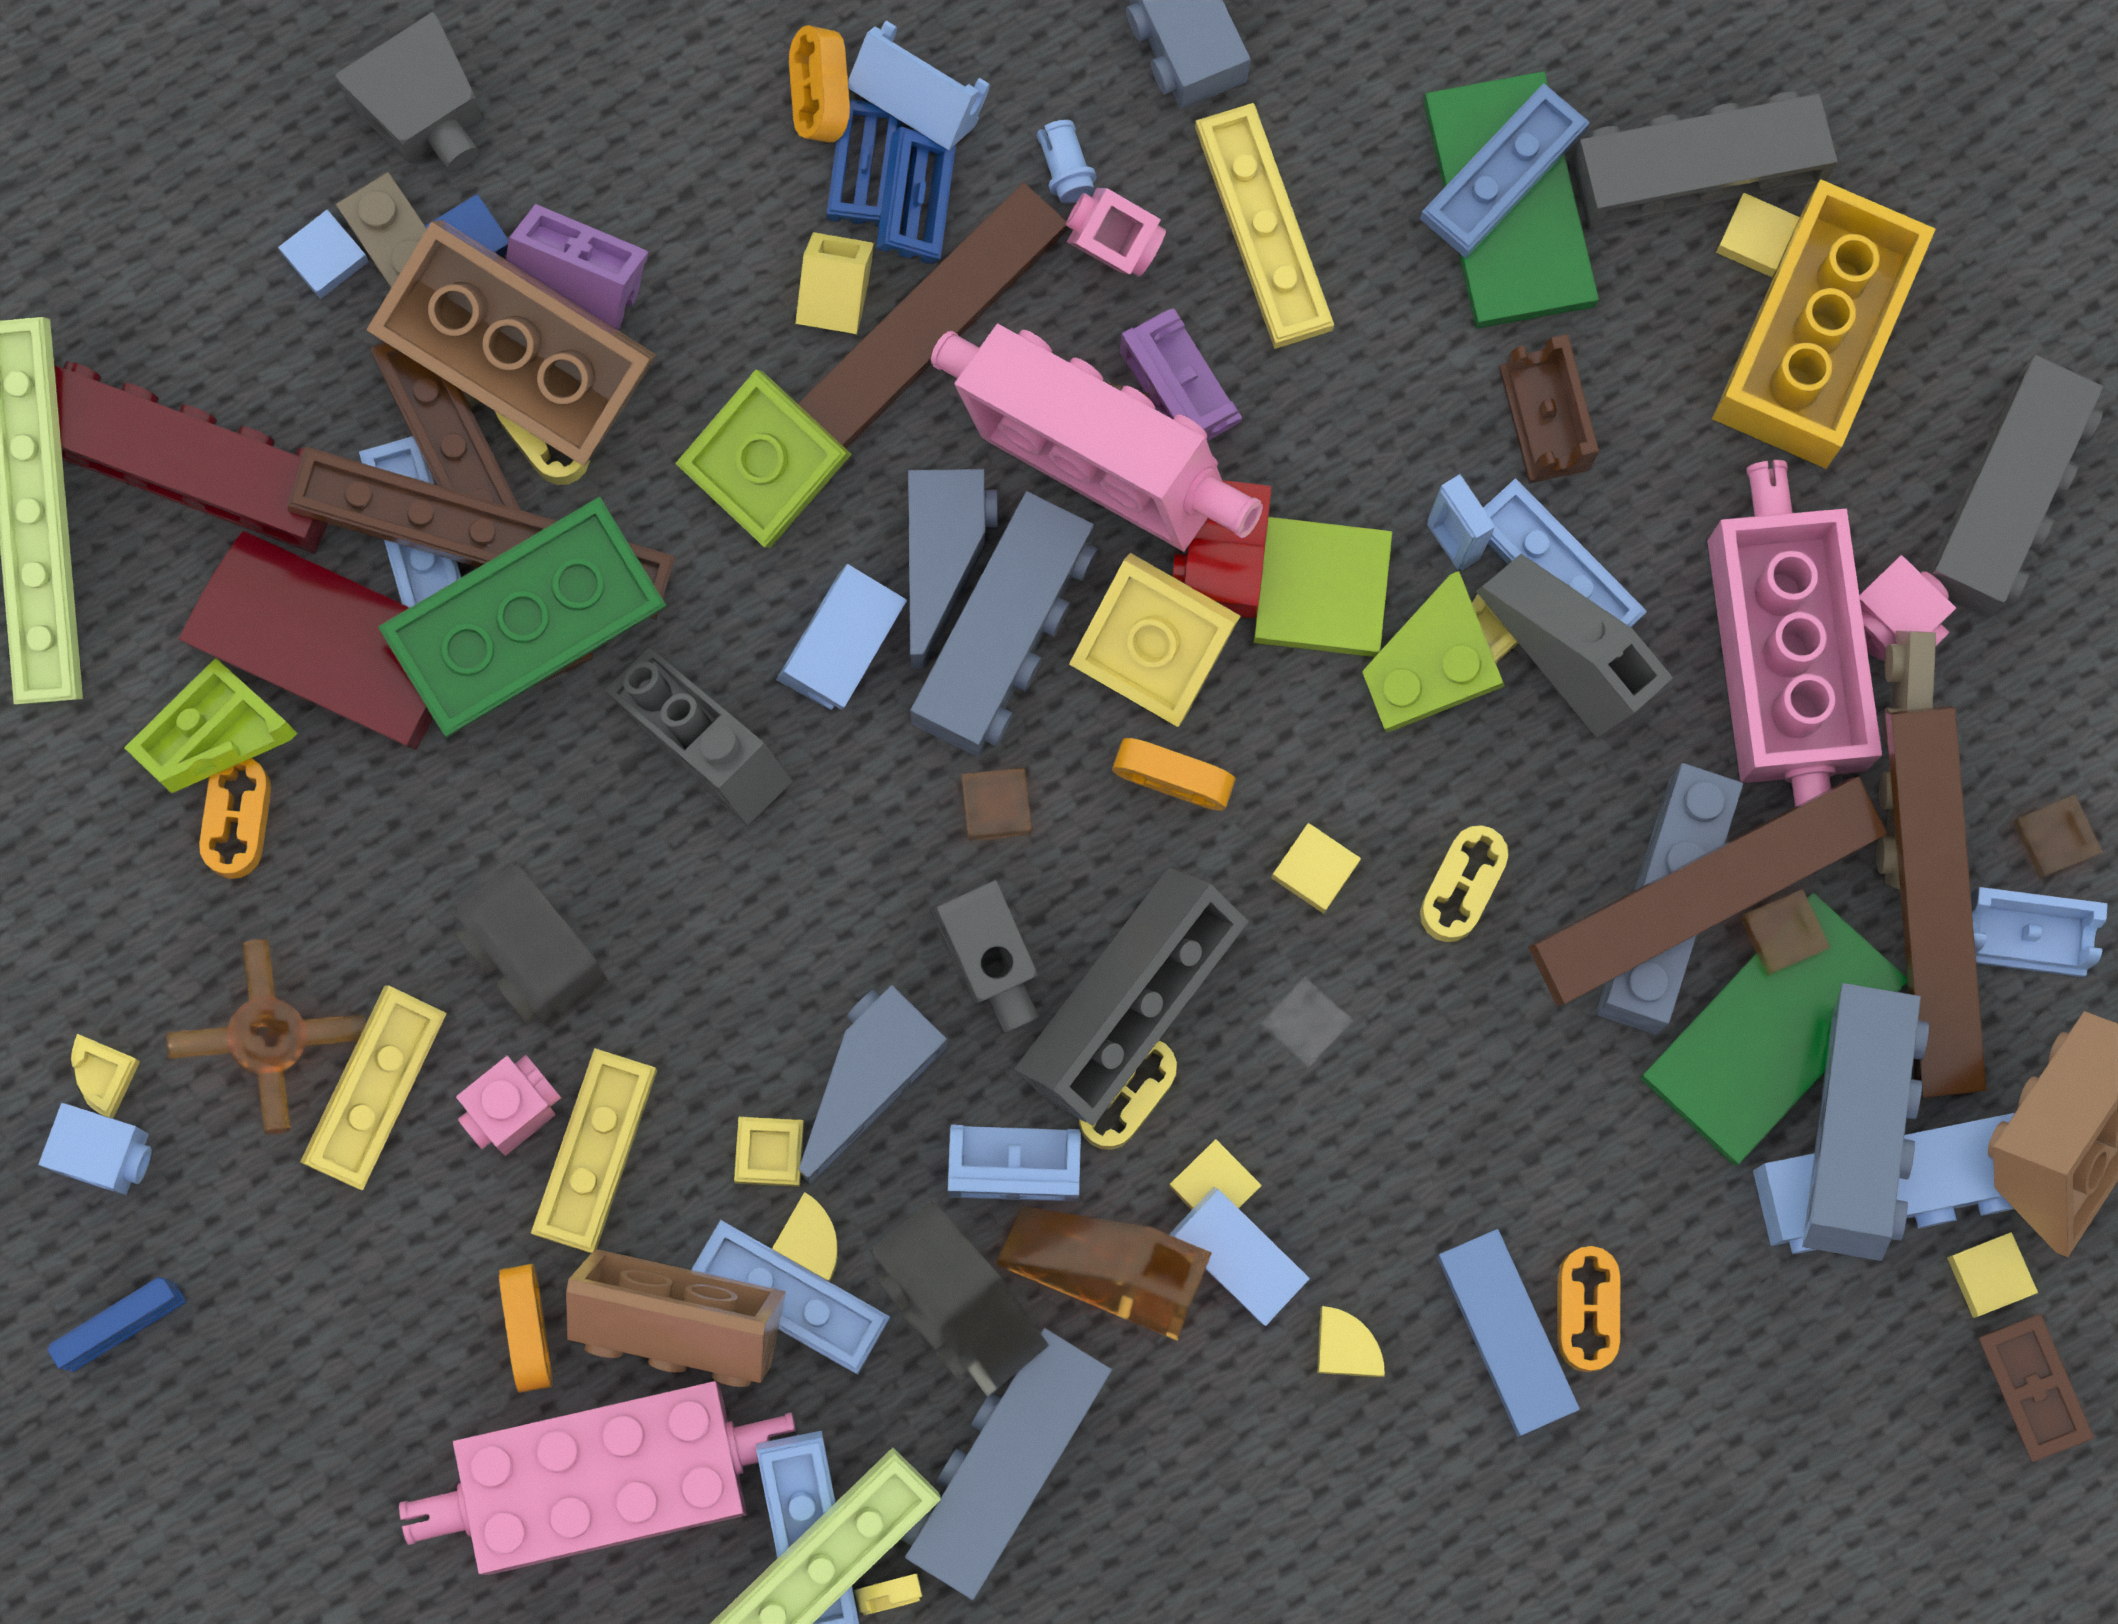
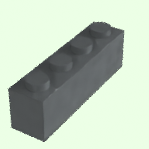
[1572,92,1838,229]
[1928,354,2104,618]
[1014,867,1249,1126]

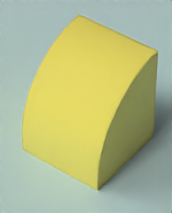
[795,232,874,334]

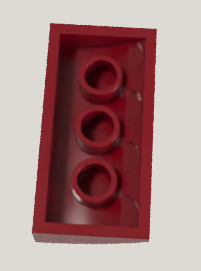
[178,531,433,750]

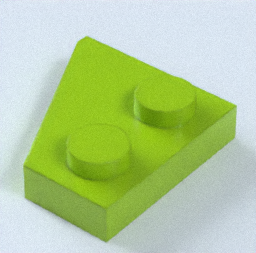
[1362,571,1505,732]
[124,658,297,793]

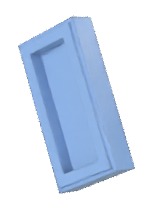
[1427,474,1496,571]
[1169,1187,1310,1326]

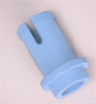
[1036,120,1097,204]

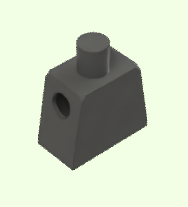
[334,12,482,172]
[930,880,1039,1033]

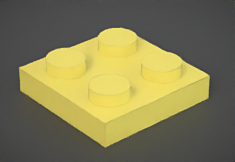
[1069,553,1241,727]

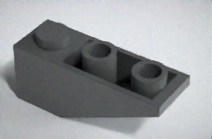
[1476,554,1673,738]
[604,647,793,826]

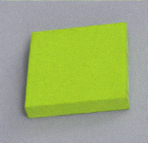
[675,369,852,548]
[1253,517,1392,657]

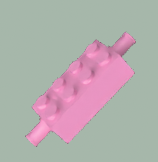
[931,323,1263,552]
[1707,460,1882,807]
[399,1381,796,1575]

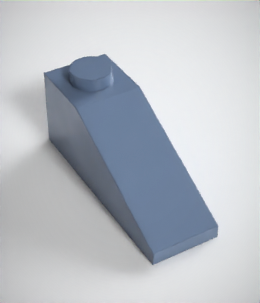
[908,469,998,669]
[799,985,948,1185]

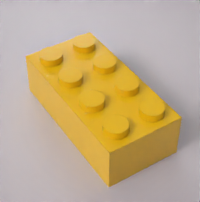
[1712,179,1936,469]

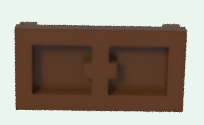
[1499,334,1599,483]
[1978,1314,2094,1462]

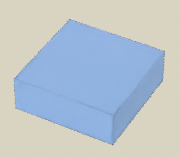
[278,210,369,299]

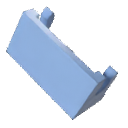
[848,21,990,150]
[776,564,907,710]
[1971,887,2108,977]
[948,1125,1081,1202]

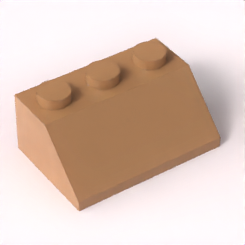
[1988,1011,2118,1257]
[566,1249,786,1387]

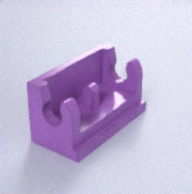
[506,204,649,330]
[1120,308,1242,441]

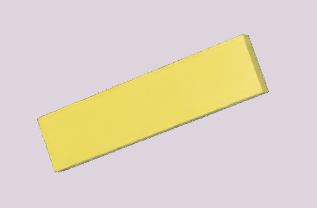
[1195,103,1334,349]

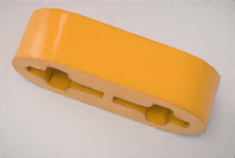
[789,25,850,143]
[1112,738,1236,811]
[199,758,271,879]
[1557,1246,1620,1372]
[499,1263,553,1393]

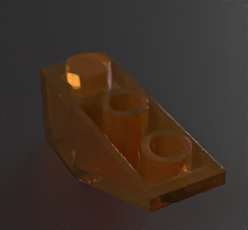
[996,1206,1212,1341]

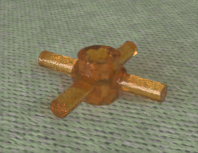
[166,939,366,1134]

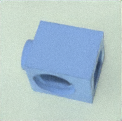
[38,1102,152,1195]

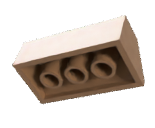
[366,220,657,466]

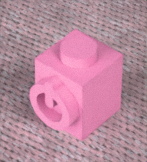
[1066,188,1166,277]
[1859,555,1956,661]
[456,1055,561,1156]

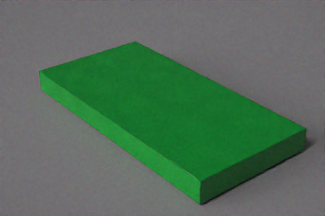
[1423,71,1599,329]
[378,497,666,738]
[1640,893,1908,1166]

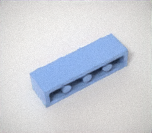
[1753,1113,2015,1254]

